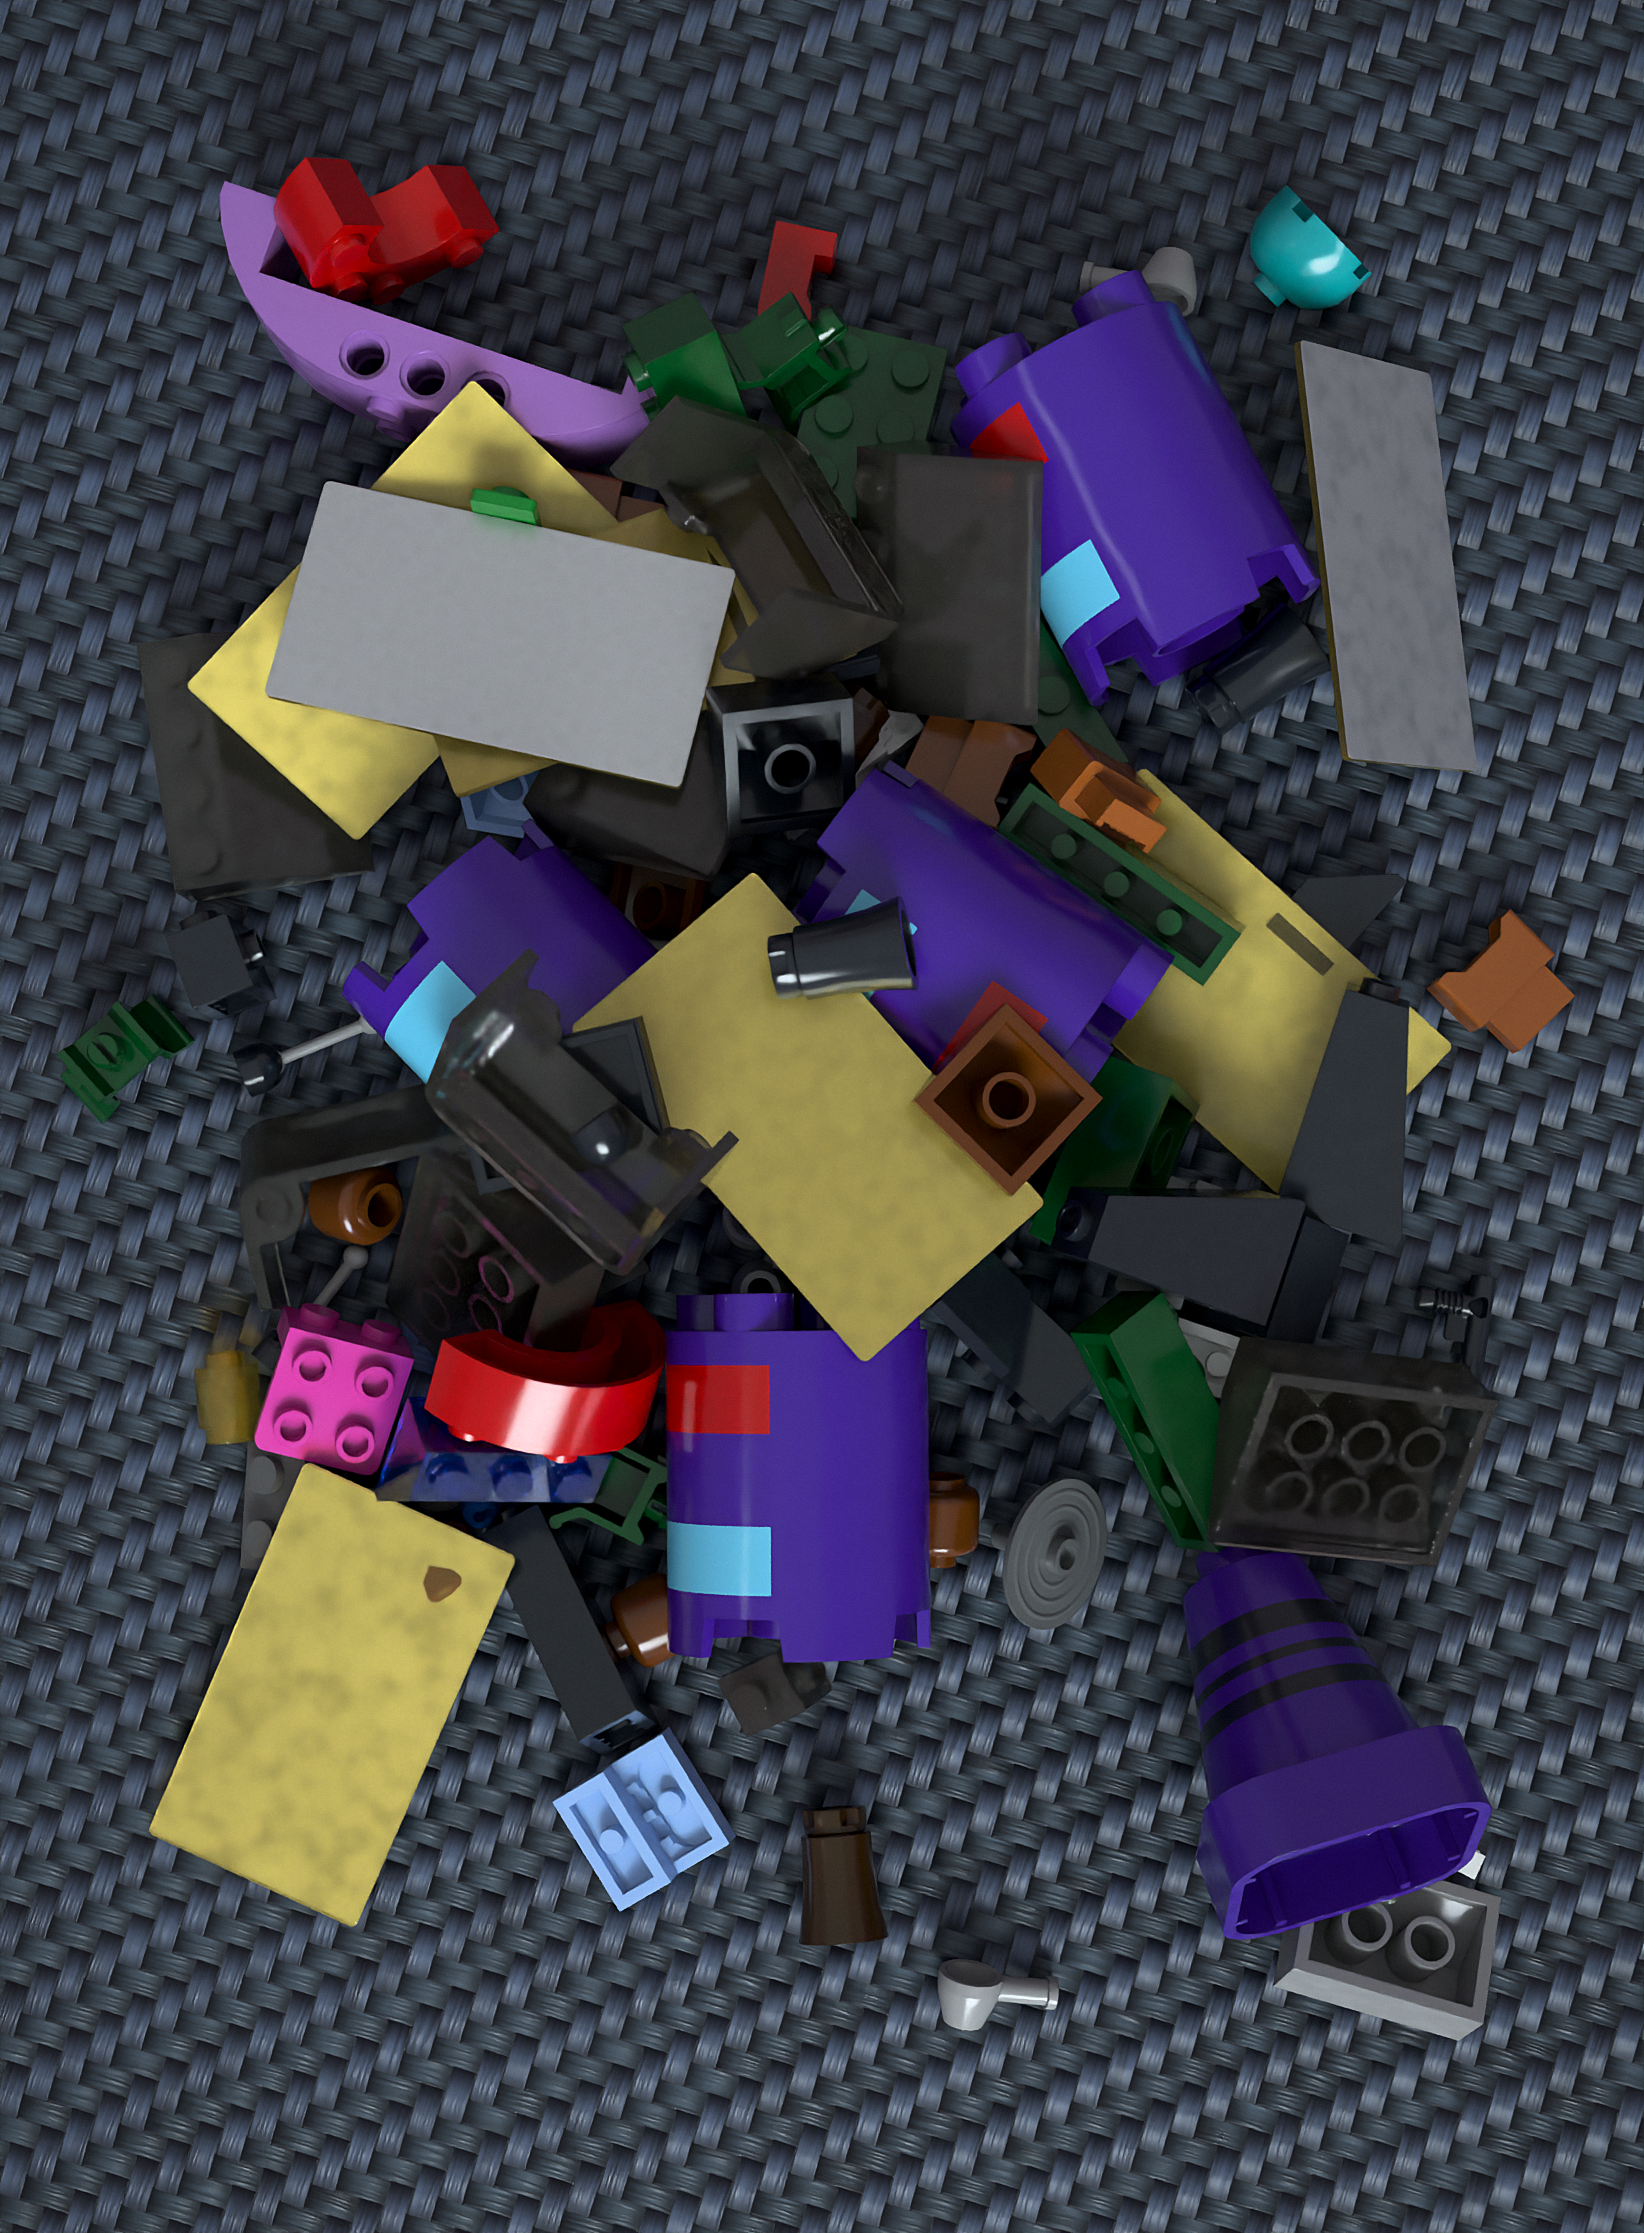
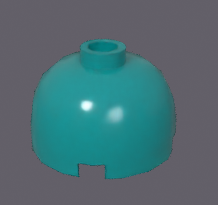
[1250,185,1372,311]

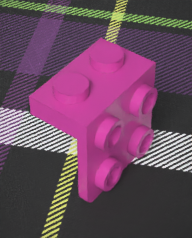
[254,1303,414,1475]

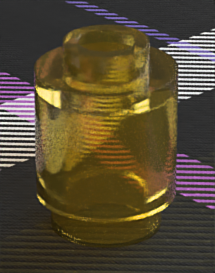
[193,1350,262,1445]

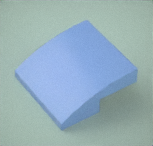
[553,1727,736,1911]

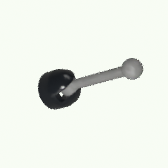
[232,1015,377,1098]
[251,1244,369,1371]

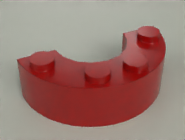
[274,157,500,305]
[424,1299,666,1463]

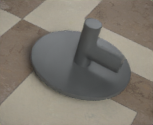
[991,1477,1107,1630]

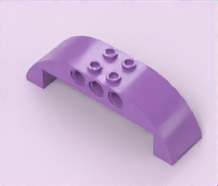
[219,181,664,469]

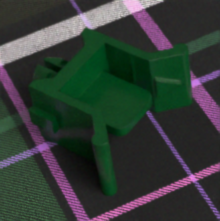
[718,291,853,432]
[56,994,196,1124]
[549,1444,667,1546]

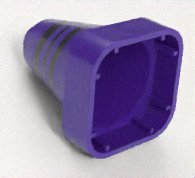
[1182,1533,1492,1940]

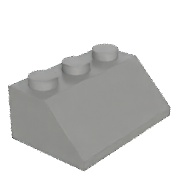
[1273,1880,1501,2041]

